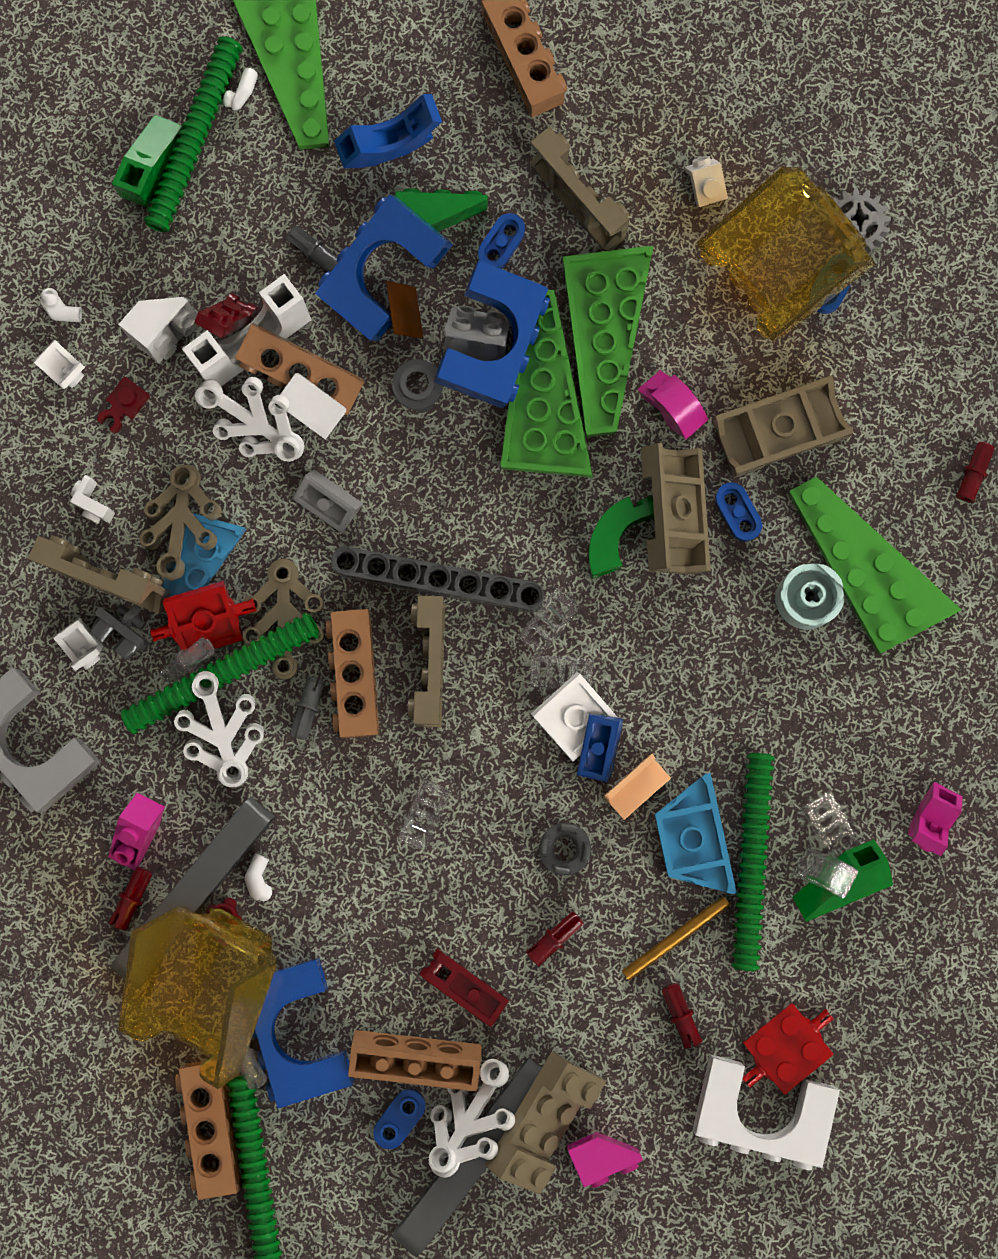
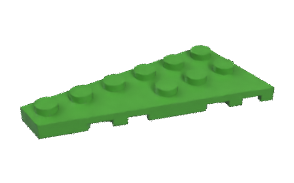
[500,290,593,478]

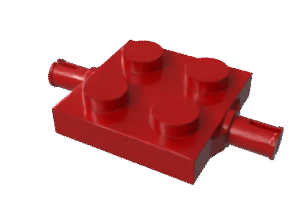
[150,581,257,658]
[742,1003,834,1095]

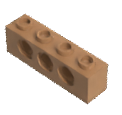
[482,0,567,118]
[235,323,364,416]
[326,609,380,739]
[348,1030,482,1092]
[175,1058,241,1200]

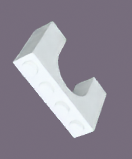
[182,274,311,386]
[692,1054,840,1170]

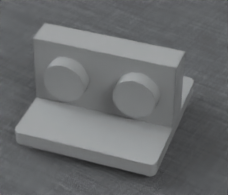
[443,306,511,361]

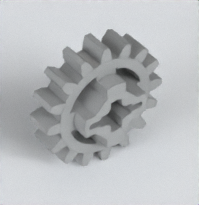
[822,188,891,257]

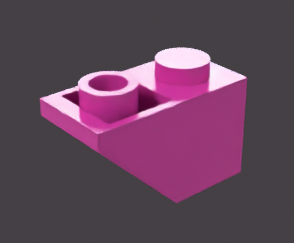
[108,793,165,870]
[567,1132,643,1188]

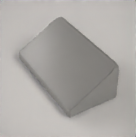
[292,470,363,534]

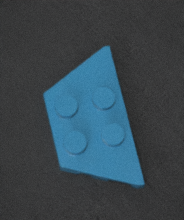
[654,773,737,894]

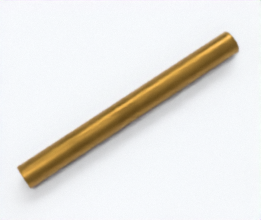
[621,896,731,981]

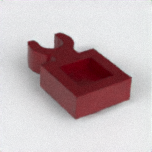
[97,376,151,434]

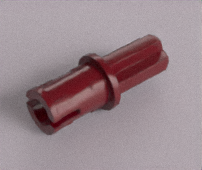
[955,442,995,504]
[108,867,152,931]
[526,912,584,967]
[662,983,703,1049]

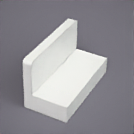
[276,373,346,440]

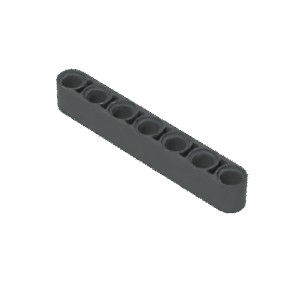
[331,547,544,613]
[110,797,275,988]
[391,1058,542,1258]

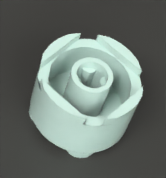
[775,564,844,630]

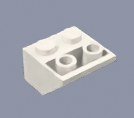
[118,297,197,364]

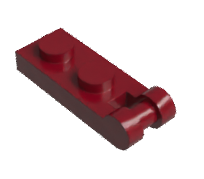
[194,293,259,338]
[419,948,509,1027]

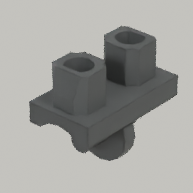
[89,604,150,660]

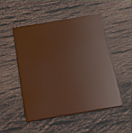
[386,281,424,339]

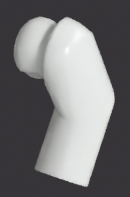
[223,68,258,110]
[40,288,82,322]
[244,853,272,902]

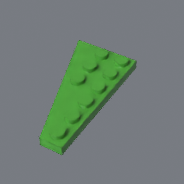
[233,0,330,150]
[562,246,653,438]
[788,477,962,655]

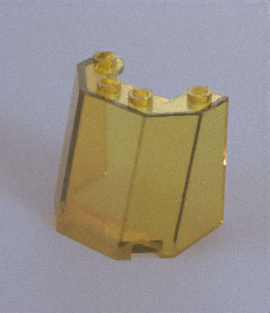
[697,167,876,341]
[118,907,277,1089]

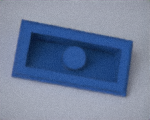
[577,714,624,783]

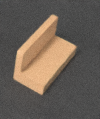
[603,754,671,820]

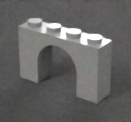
[0,667,101,813]

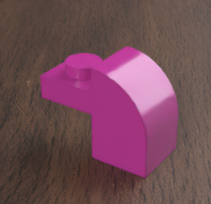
[638,370,709,439]
[908,782,963,856]

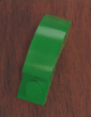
[588,496,654,580]

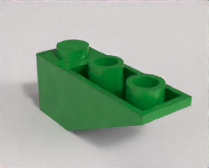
[112,115,183,208]
[396,188,488,232]
[792,839,893,922]

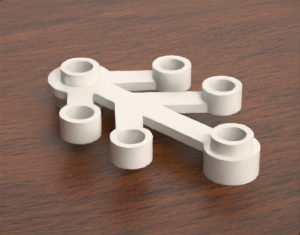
[195,377,305,462]
[174,671,264,787]
[429,1059,515,1178]

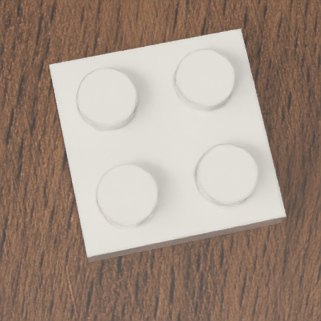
[531,672,617,761]

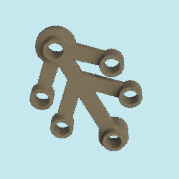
[139,465,222,581]
[243,559,325,680]

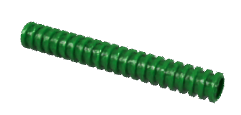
[143,36,243,233]
[121,612,319,734]
[731,753,775,972]
[226,1075,282,1259]

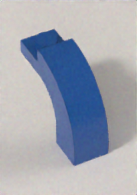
[334,94,442,168]

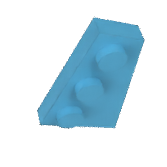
[162,513,246,597]

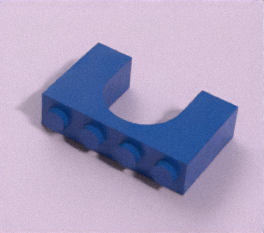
[315,194,453,341]
[433,260,550,408]
[240,958,355,1109]

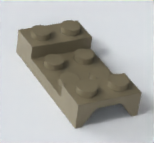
[530,126,629,251]
[712,375,854,478]
[640,443,711,575]
[28,535,170,615]
[408,596,446,728]
[485,1051,607,1194]

